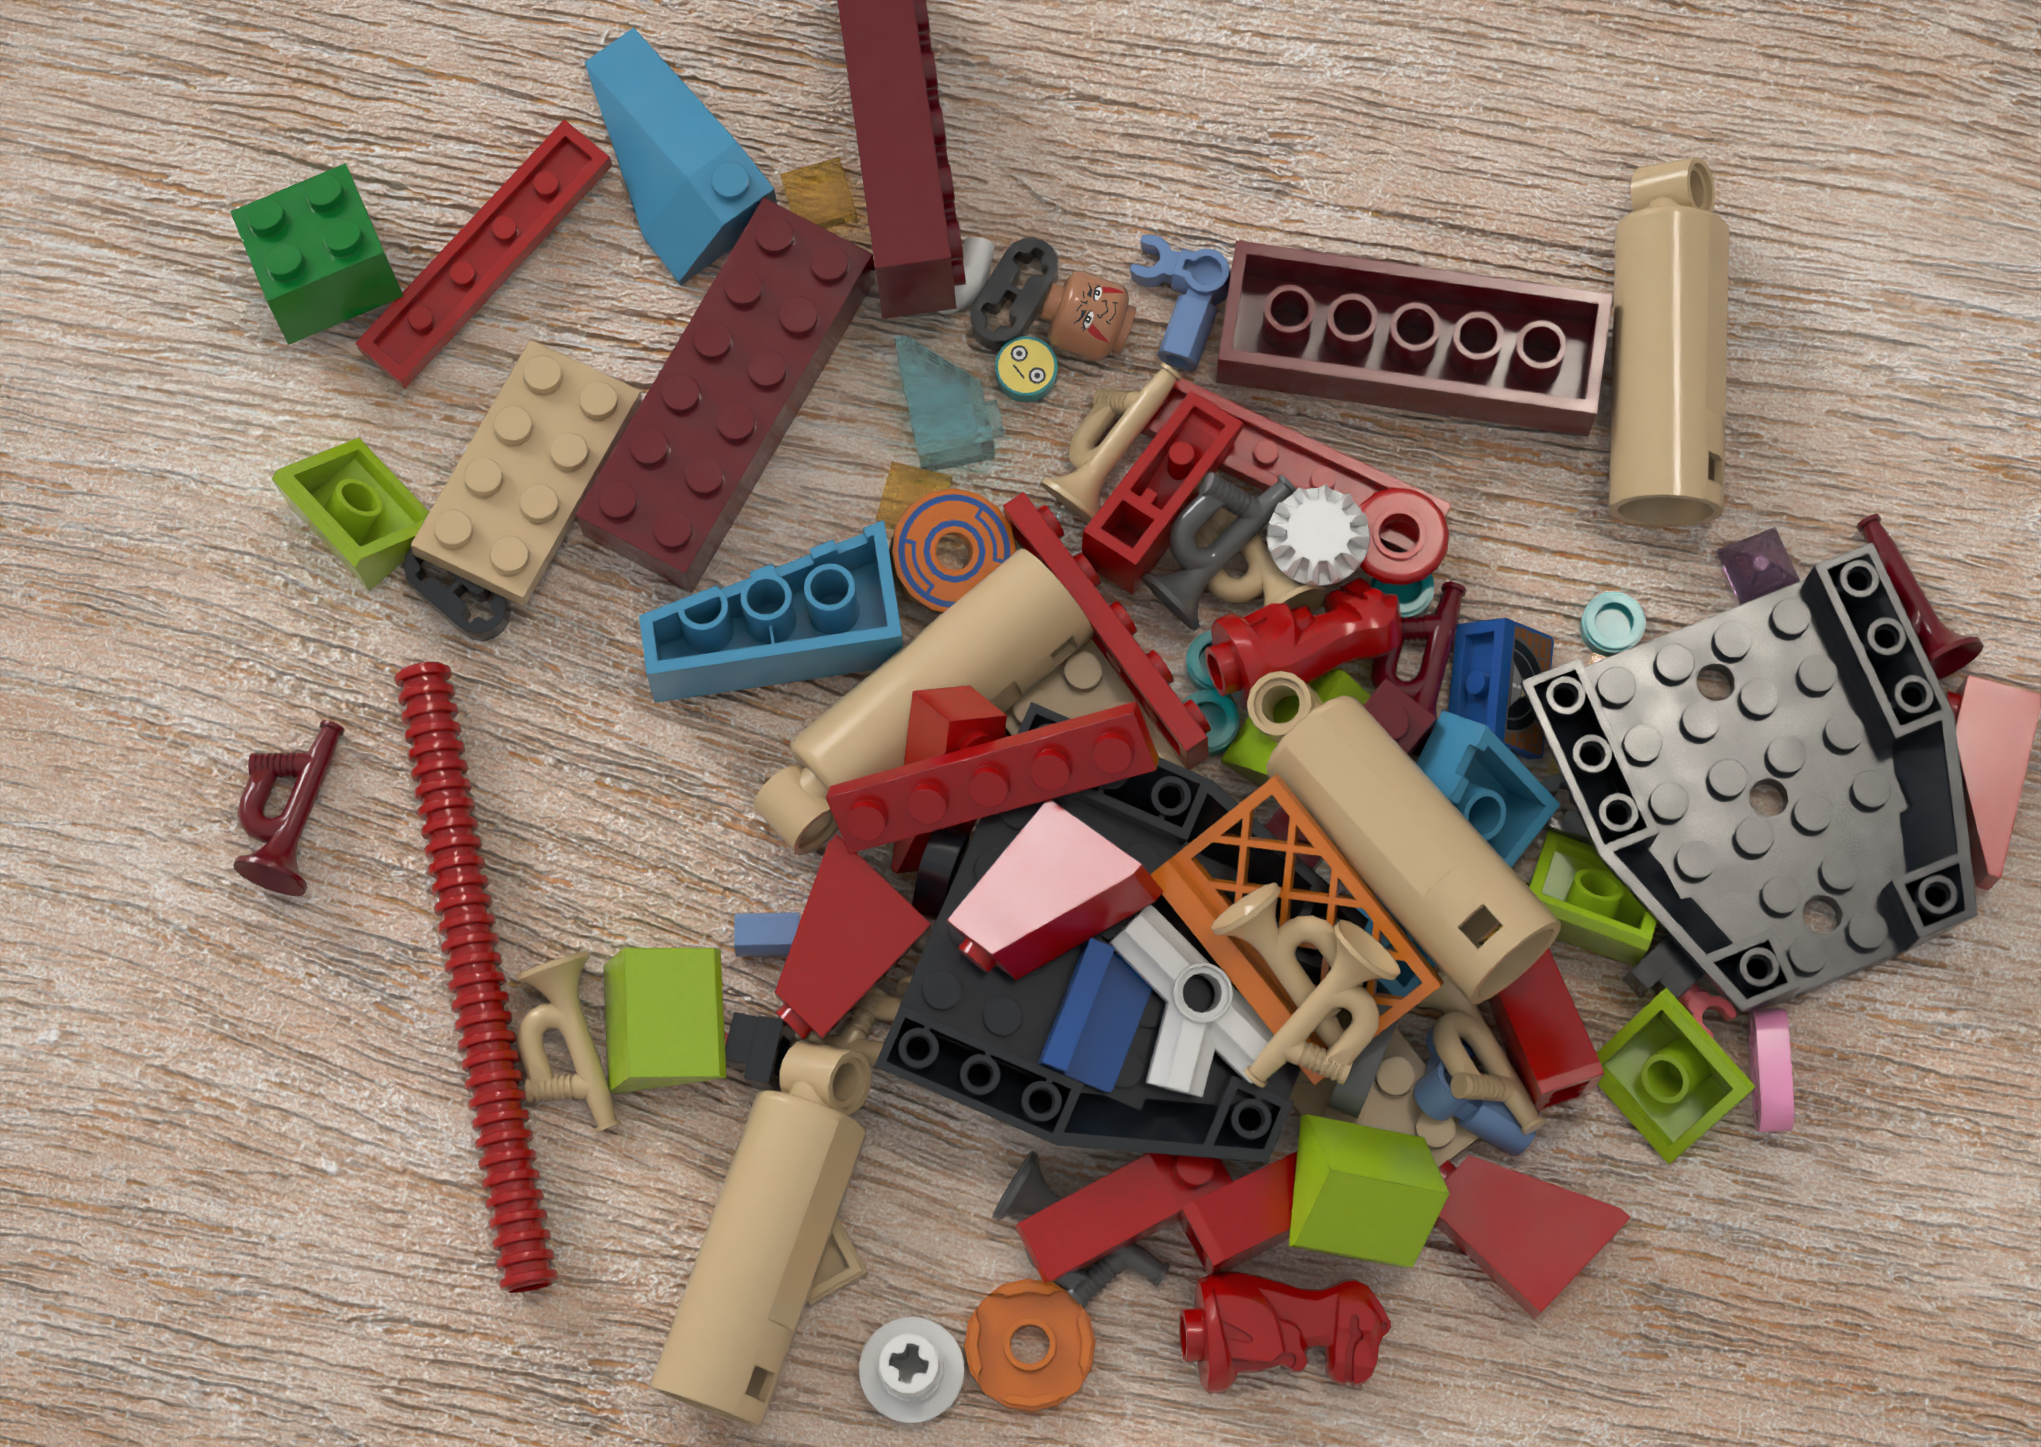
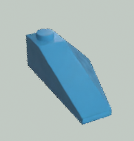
[584,27,777,286]

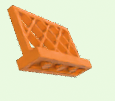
[1150,773,1444,1086]

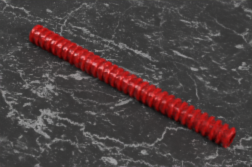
[394,662,558,1293]

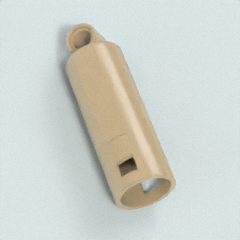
[1608,157,1729,527]
[754,549,1094,855]
[1247,671,1561,1004]
[649,1039,871,1428]

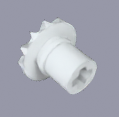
[1267,484,1370,586]
[859,1317,964,1423]

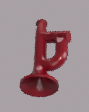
[1856,514,1984,680]
[1371,582,1467,756]
[233,720,345,896]

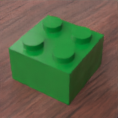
[230,163,404,345]

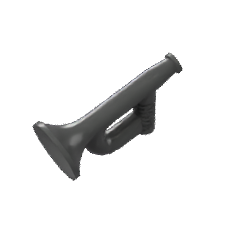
[1142,472,1297,631]
[992,1150,1170,1308]

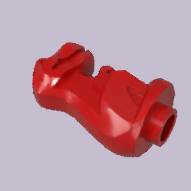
[1205,578,1402,711]
[1179,1271,1391,1394]

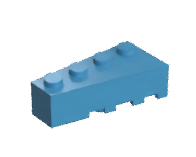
[639,520,903,703]
[1350,710,1561,996]

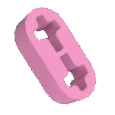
[1748,1009,1794,1132]

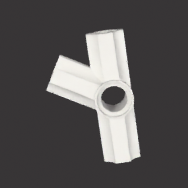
[1108,904,1274,1098]

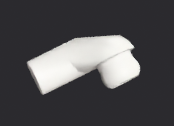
[938,237,995,315]

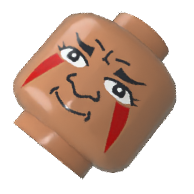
[1039,270,1136,362]

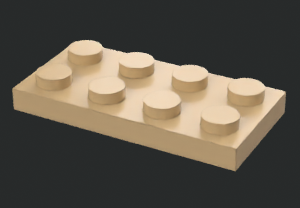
[411,339,642,607]

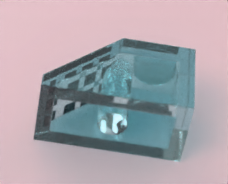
[894,335,1004,474]

